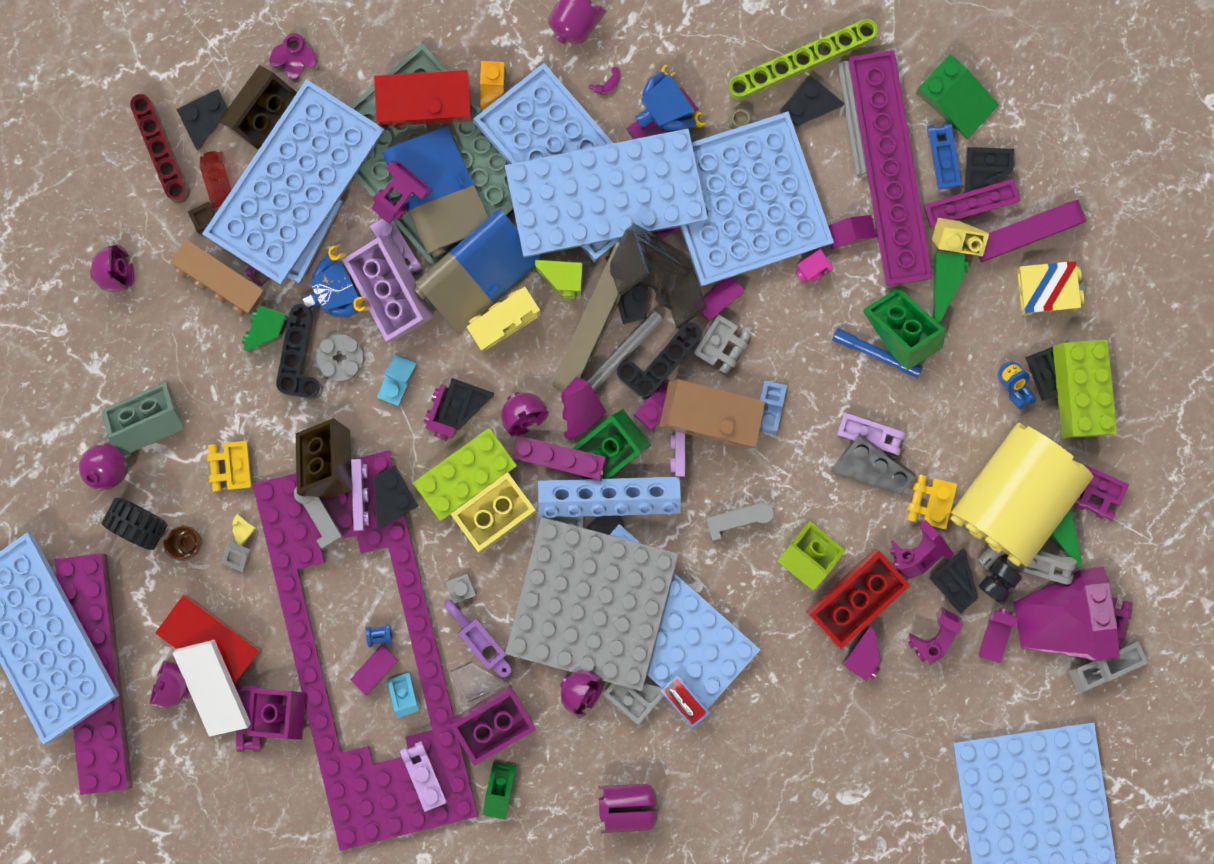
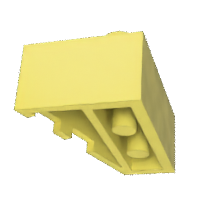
[467,287,542,353]

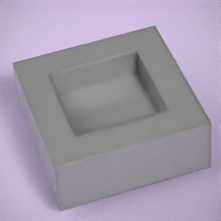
[221,541,251,572]
[446,574,476,604]

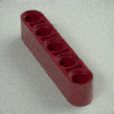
[130,94,189,203]

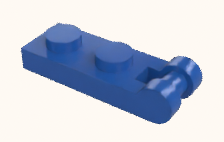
[927,123,962,190]

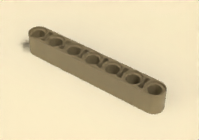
[552,239,641,391]

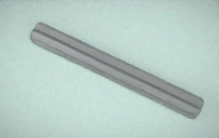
[838,61,867,175]
[587,311,663,392]

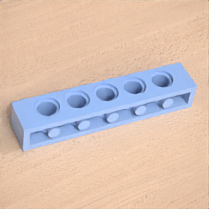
[538,477,681,518]

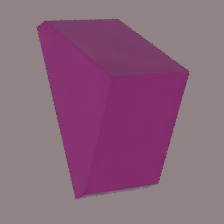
[828,215,877,249]

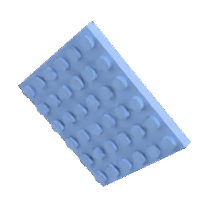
[680,112,834,287]
[953,722,1116,864]

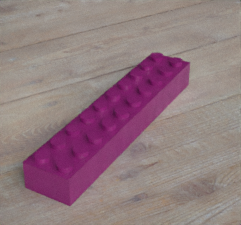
[54,553,133,795]

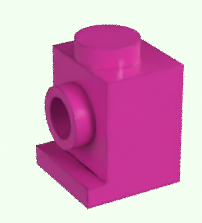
[795,249,834,284]

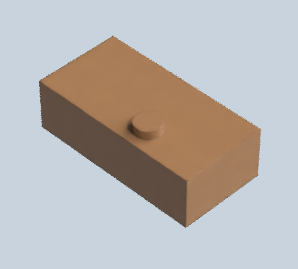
[659,379,765,449]

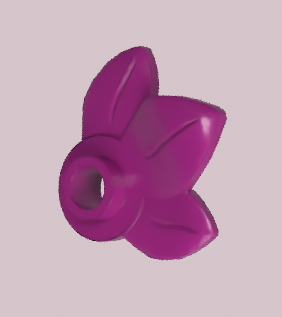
[269,33,316,80]

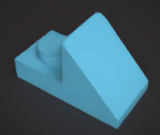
[377,355,417,407]
[387,673,420,718]

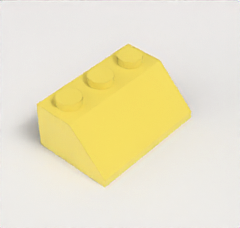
[451,472,537,554]

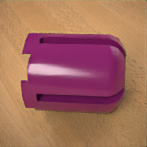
[598,784,658,834]

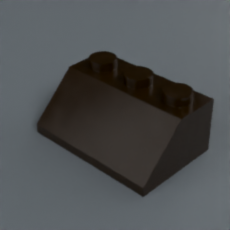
[219,65,297,150]
[295,418,352,498]

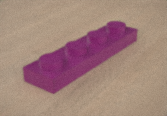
[924,179,1021,228]
[512,435,607,481]

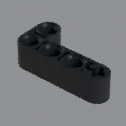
[276,304,323,400]
[617,323,701,399]

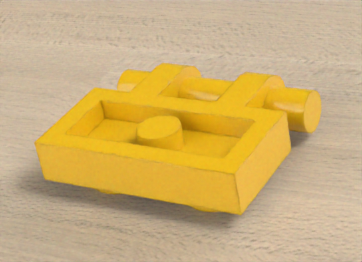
[207,441,252,492]
[907,474,957,530]

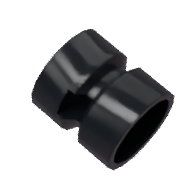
[978,560,1022,604]

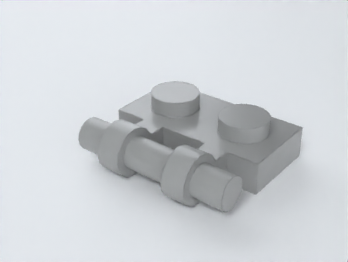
[693,314,751,375]

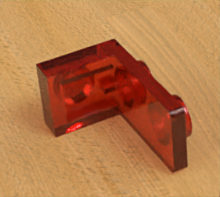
[200,151,231,208]

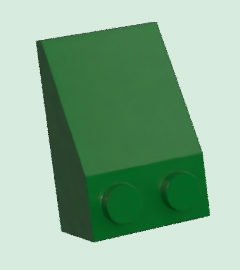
[916,53,999,139]
[863,287,946,370]
[572,409,652,480]

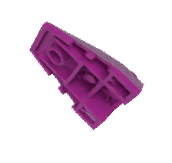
[1014,566,1120,661]

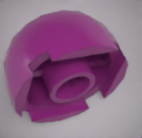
[90,244,135,292]
[501,392,549,436]
[79,443,128,491]
[150,660,190,709]
[560,670,604,718]

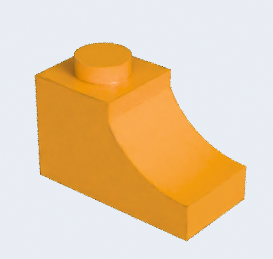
[480,61,506,111]

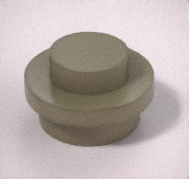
[729,108,752,129]

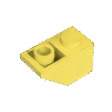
[932,218,989,256]

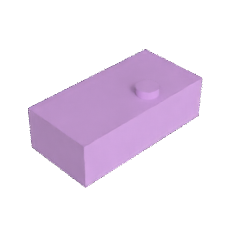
[342,235,434,342]

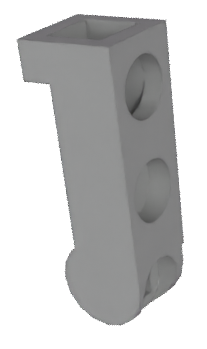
[294,487,344,550]
[706,503,773,541]

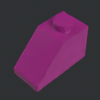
[634,382,668,431]
[842,626,880,681]

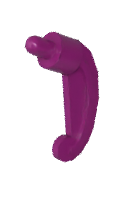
[589,67,620,95]

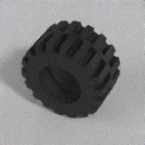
[101,498,167,550]

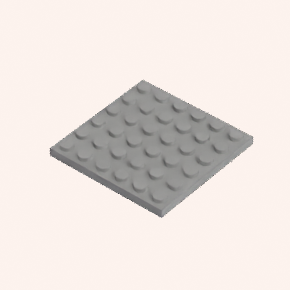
[505,517,679,691]

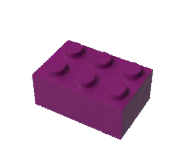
[449,684,536,766]

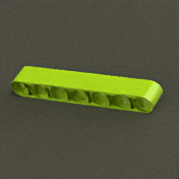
[728,19,878,101]

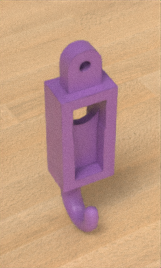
[445,600,511,677]

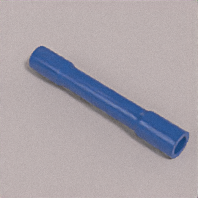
[832,328,923,379]

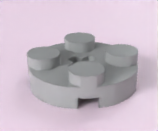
[316,334,364,382]

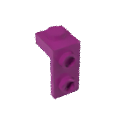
[423,384,457,441]
[978,608,1018,663]

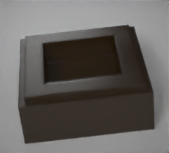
[188,202,215,233]

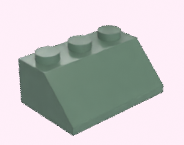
[102,382,184,456]

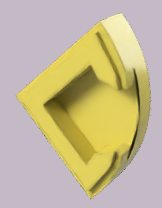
[232,514,256,546]

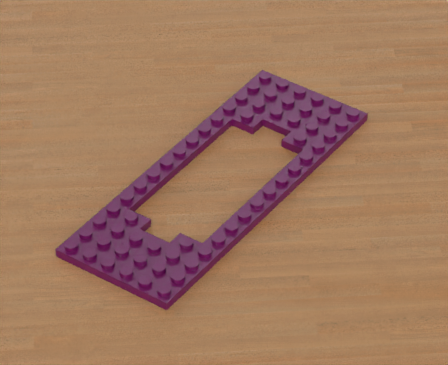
[252,450,478,851]

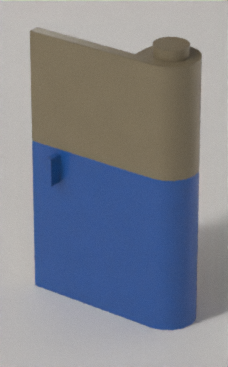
[382,126,489,258]
[414,209,541,334]

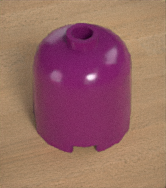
[548,0,607,45]

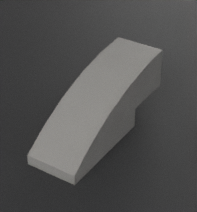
[1068,641,1148,693]

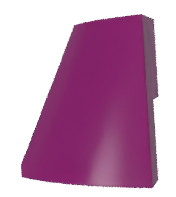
[561,377,606,440]

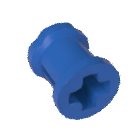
[366,624,392,647]

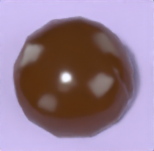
[163,525,202,561]

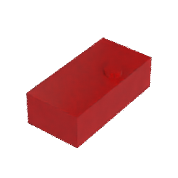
[374,70,472,127]
[806,549,911,649]
[155,595,263,686]

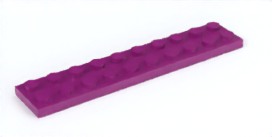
[848,50,933,286]

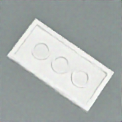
[172,640,251,737]

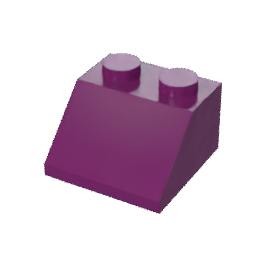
[247,688,306,740]

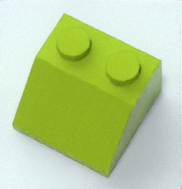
[535,260,583,300]
[777,520,846,591]

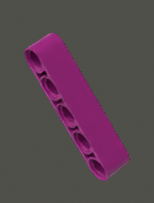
[978,199,1087,262]

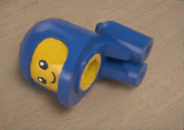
[997,361,1037,410]

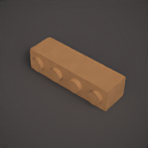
[170,239,266,316]

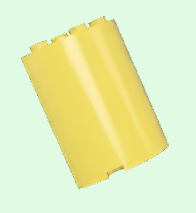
[950,423,1094,568]

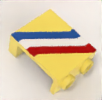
[1017,261,1084,316]

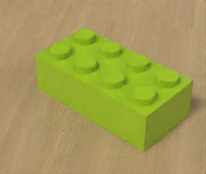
[1053,340,1117,439]
[413,428,518,522]

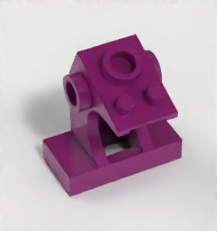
[371,160,433,223]
[889,520,954,579]
[908,607,963,665]

